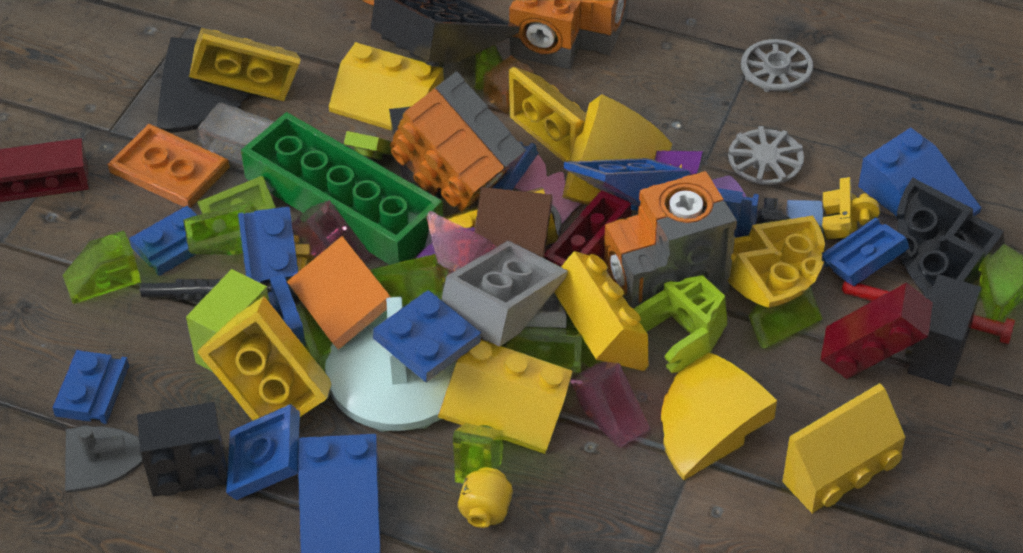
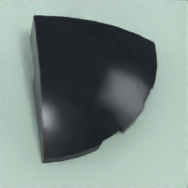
[157,37,257,133]
[897,177,1005,293]

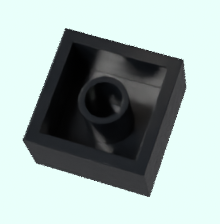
[904,274,981,387]
[137,402,228,497]

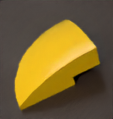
[562,94,672,204]
[728,215,825,308]
[661,353,777,480]

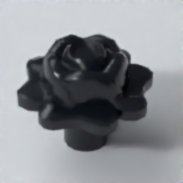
[756,198,790,224]

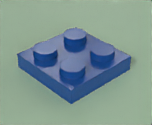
[373,290,481,382]
[226,404,300,500]

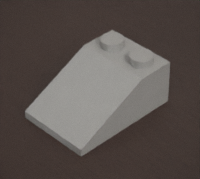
[441,241,568,347]

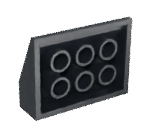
[370,0,520,67]

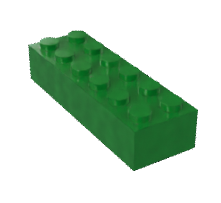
[241,112,444,271]

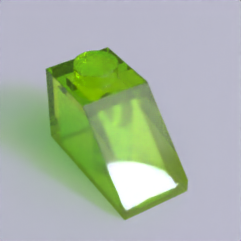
[183,200,258,255]
[62,230,141,304]
[979,244,1023,322]
[507,327,582,372]
[453,423,503,484]

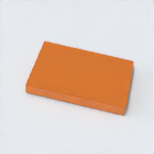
[107,124,230,208]
[287,236,391,350]

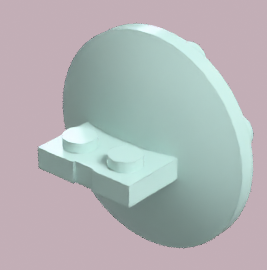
[325,297,456,432]

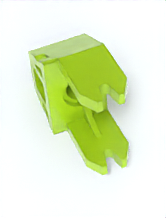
[634,275,727,373]

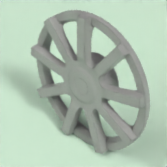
[741,39,813,93]
[728,126,804,185]

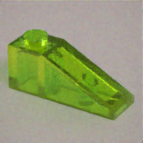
[370,252,448,308]

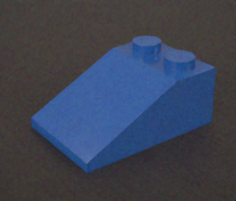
[858,128,981,216]
[564,158,690,211]
[298,434,381,553]

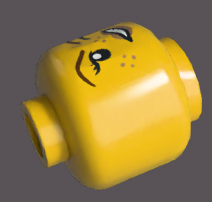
[458,467,513,528]

